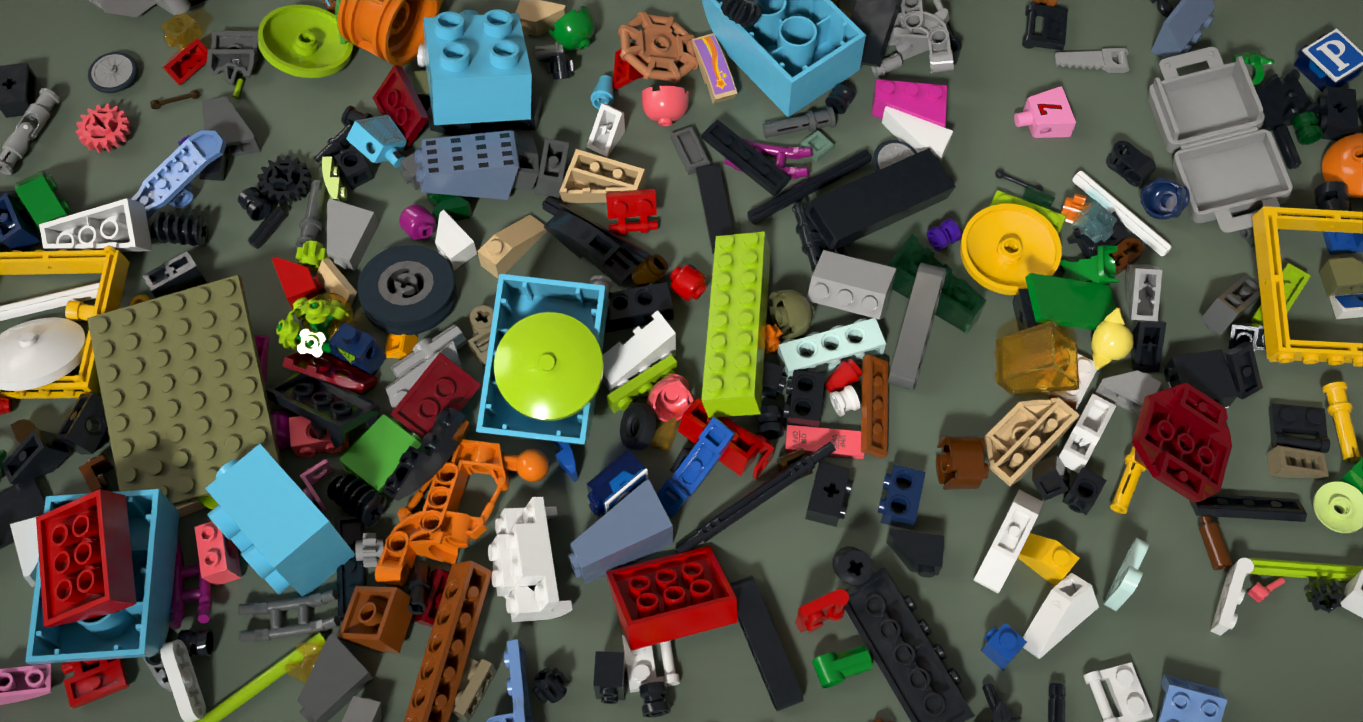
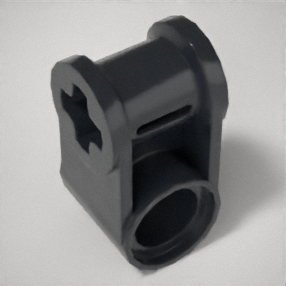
[1106,141,1156,187]

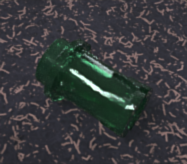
[1022,185,1056,209]

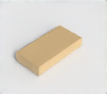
[316,258,357,311]

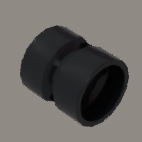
[1314,181,1352,219]

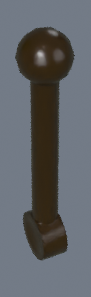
[150,90,200,109]

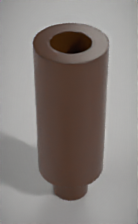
[1199,516,1233,570]

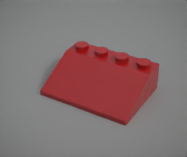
[36,489,136,628]
[606,546,738,651]

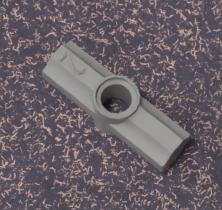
[391,325,467,379]

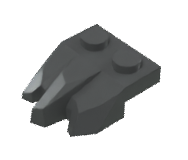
[207,31,260,86]

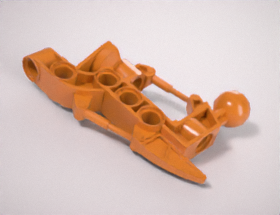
[375,420,549,587]

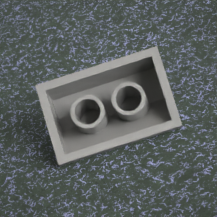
[807,250,897,320]

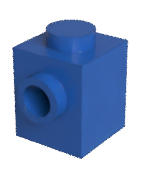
[981,623,1027,670]

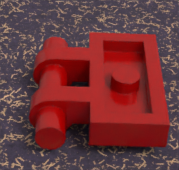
[606,189,658,235]
[61,659,130,709]

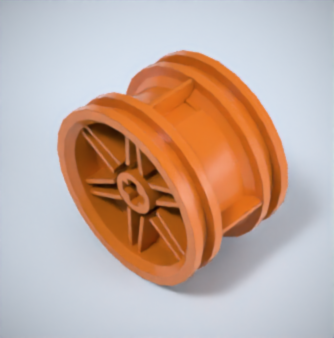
[338,0,440,66]

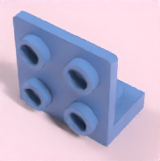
[1158,674,1227,722]

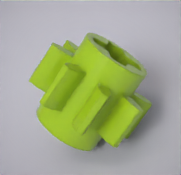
[296,241,328,271]

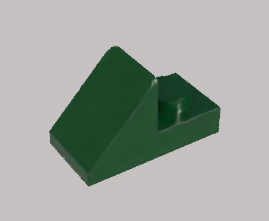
[427,193,472,224]

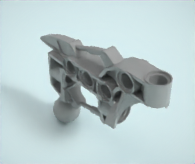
[888,0,955,74]

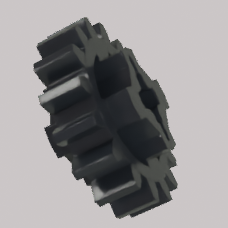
[257,155,312,206]

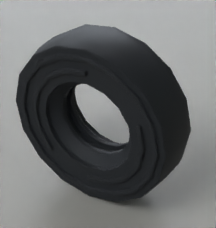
[620,403,656,450]

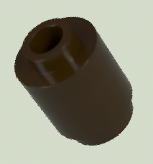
[632,254,668,287]

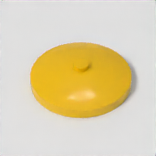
[960,204,1062,295]

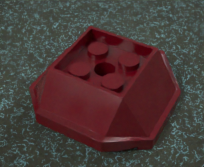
[1131,382,1232,503]

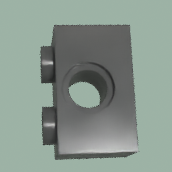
[535,138,569,198]

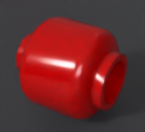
[670,264,708,301]

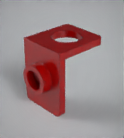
[745,429,774,479]

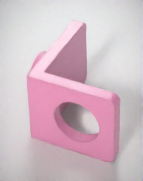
[300,459,334,511]

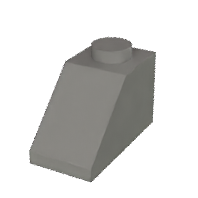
[1095,370,1162,416]

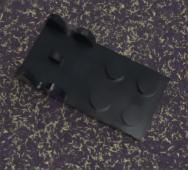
[1255,69,1320,131]
[266,372,380,448]

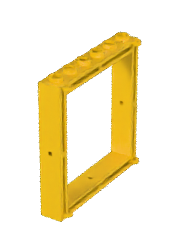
[1252,206,1363,367]
[0,246,130,399]

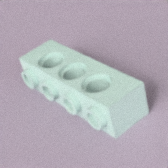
[777,318,886,380]

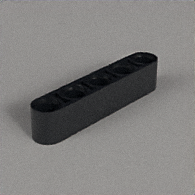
[730,575,804,712]

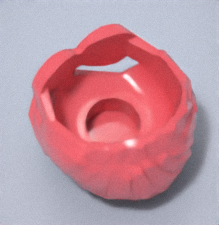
[646,374,695,422]

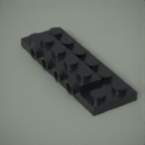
[844,567,975,722]

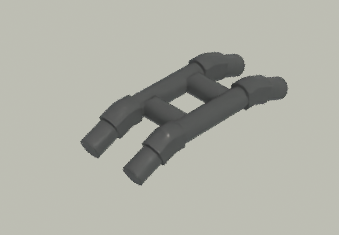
[238,589,340,642]

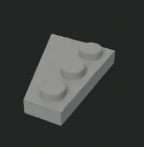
[386,341,462,410]

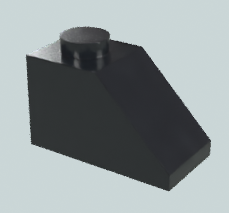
[2,428,70,485]
[886,529,944,578]

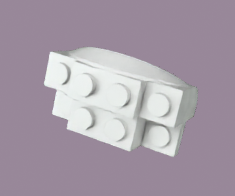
[488,497,573,622]

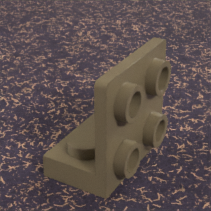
[451,657,496,722]

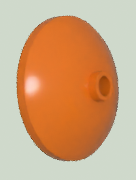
[1322,133,1363,198]

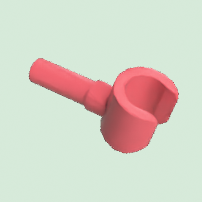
[1247,577,1285,602]

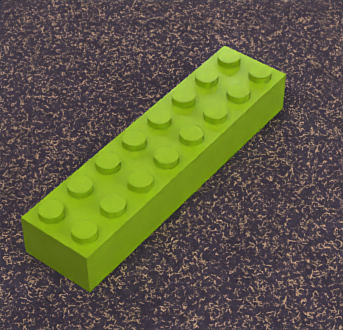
[701,231,770,418]

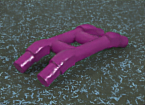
[724,138,813,179]
[170,540,212,629]

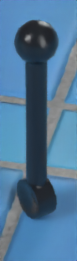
[995,169,1043,196]

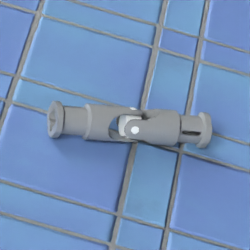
[0,88,61,175]

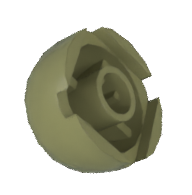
[768,290,814,341]

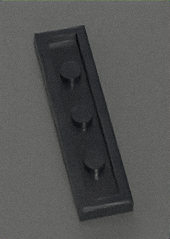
[701,119,791,197]
[696,164,734,254]
[1189,494,1307,522]
[335,515,366,622]

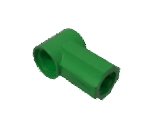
[812,645,873,689]

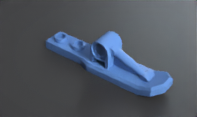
[131,130,227,220]
[486,639,533,722]

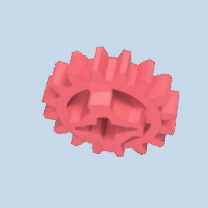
[76,104,131,153]

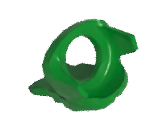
[1231,51,1275,85]
[1060,245,1119,284]

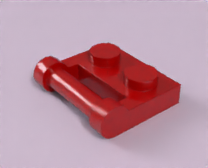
[795,589,849,633]

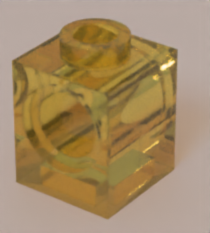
[161,12,203,50]

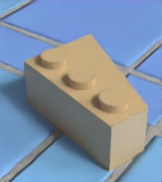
[559,149,647,203]

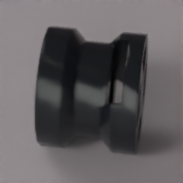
[825,84,855,114]

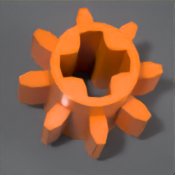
[1061,193,1091,225]
[764,323,783,354]

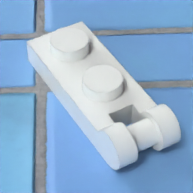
[1210,558,1254,636]

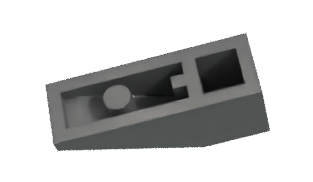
[1201,275,1260,335]

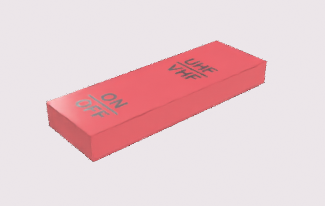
[785,425,865,459]

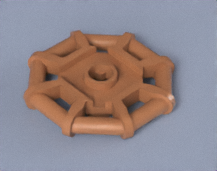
[618,11,699,84]

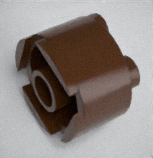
[936,436,989,490]

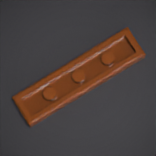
[861,354,889,459]

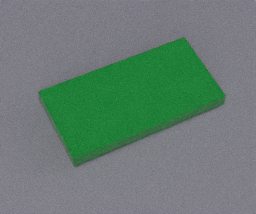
[1025,273,1116,331]

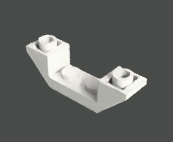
[973,490,1043,593]

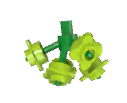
[276,297,349,357]

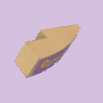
[691,33,737,104]

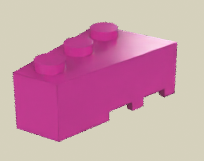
[872,79,947,128]

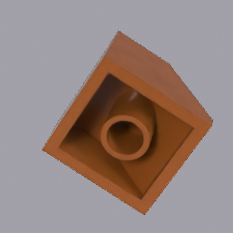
[337,586,413,653]

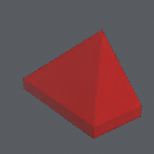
[162,38,208,86]
[613,42,644,90]

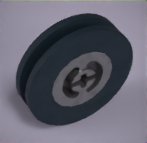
[357,245,457,335]

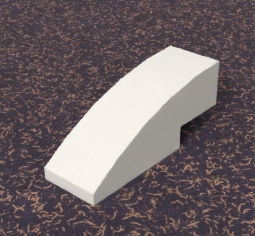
[1059,394,1116,473]

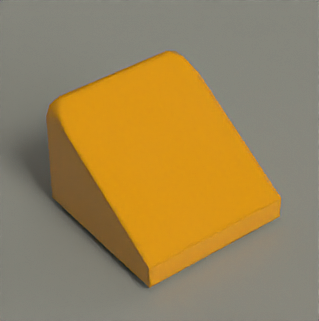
[384,334,418,359]

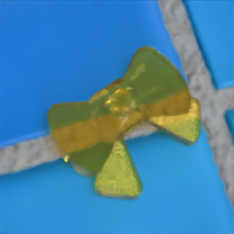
[285,642,323,683]

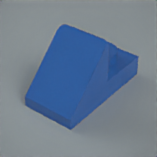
[1323,218,1363,254]

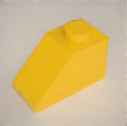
[1018,533,1079,587]

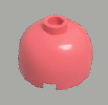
[642,86,689,127]

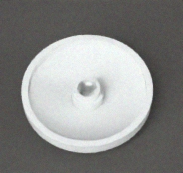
[0,317,87,391]

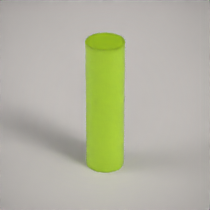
[233,78,244,99]

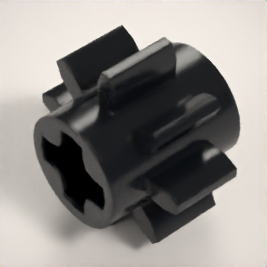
[546,54,575,80]
[1305,577,1345,613]
[532,668,569,703]

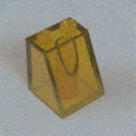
[994,321,1079,394]

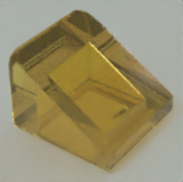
[650,418,677,452]

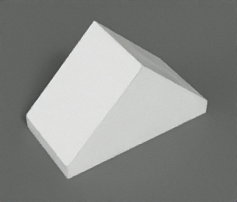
[586,103,625,157]

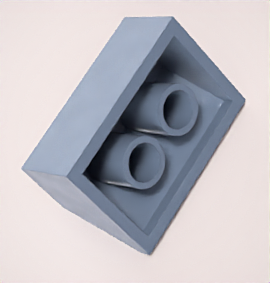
[1151,0,1216,59]

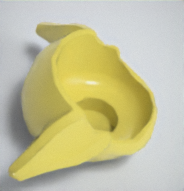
[1091,308,1134,370]

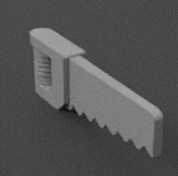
[1054,48,1130,73]

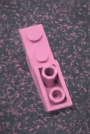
[0,664,52,705]

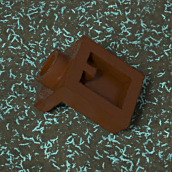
[78,455,114,493]

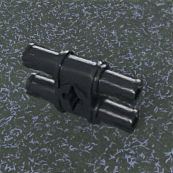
[792,202,849,272]

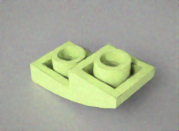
[322,157,347,202]

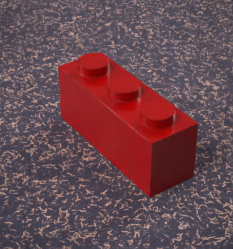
[677,398,762,476]

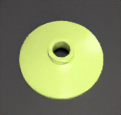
[1313,482,1363,533]

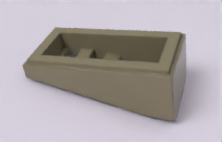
[1267,445,1329,479]

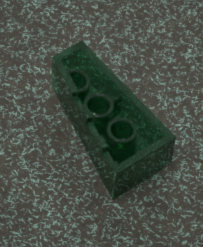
[887,234,987,334]

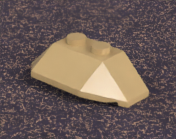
[984,398,1079,486]

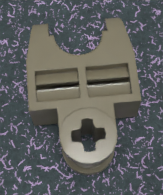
[468,305,494,370]

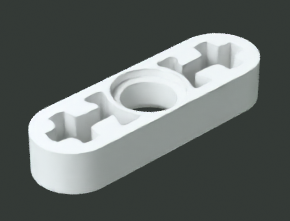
[160,639,206,722]

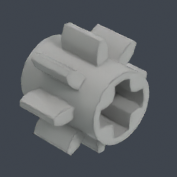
[355,533,384,567]

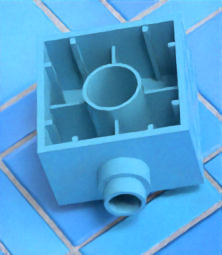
[423,9,532,125]
[205,444,355,597]

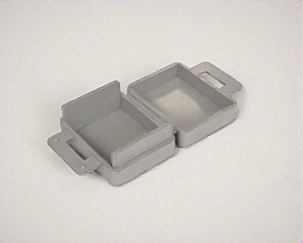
[1148,47,1293,233]

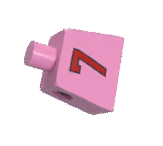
[1014,86,1076,138]

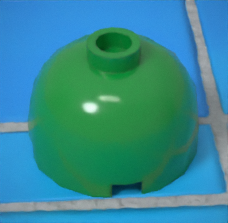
[549,6,595,51]

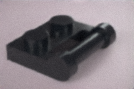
[1022,4,1068,51]
[1269,403,1330,453]

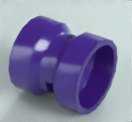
[927,219,962,252]

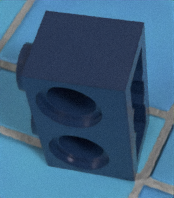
[877,465,926,530]

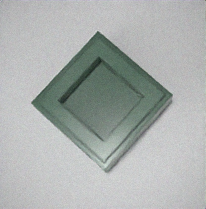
[800,130,834,162]

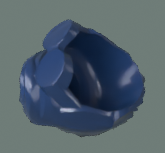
[1141,178,1190,220]

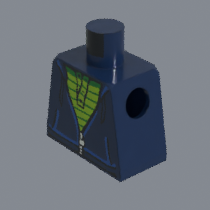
[329,323,387,376]

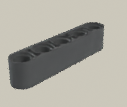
[888,263,947,390]

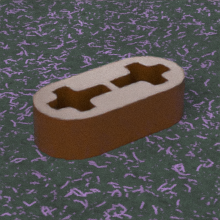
[1108,238,1144,275]

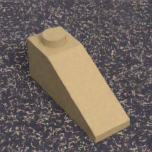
[477,215,547,278]

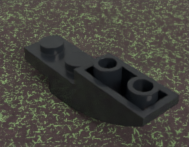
[544,210,637,287]
[381,405,466,501]

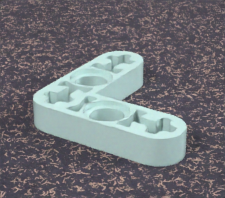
[1103,538,1149,611]

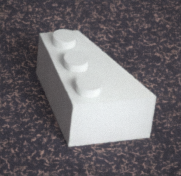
[602,310,676,393]

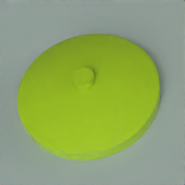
[258,5,353,78]
[494,312,604,421]

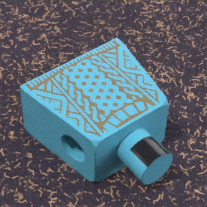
[346,115,406,168]

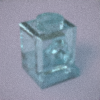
[1071,200,1117,243]

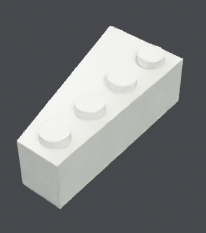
[39,198,153,252]

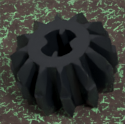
[720,0,763,27]

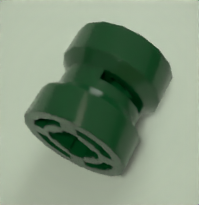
[1292,111,1323,145]

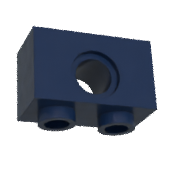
[0,193,40,252]

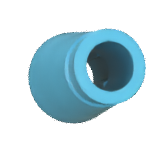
[591,75,614,109]

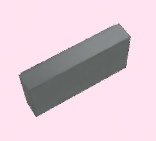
[670,126,710,175]

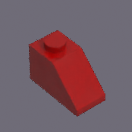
[271,257,322,309]

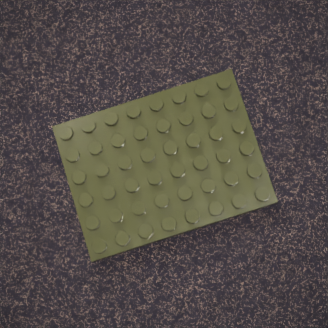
[87,275,283,505]

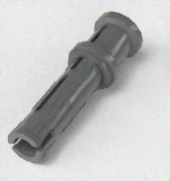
[762,106,836,139]
[296,180,326,247]

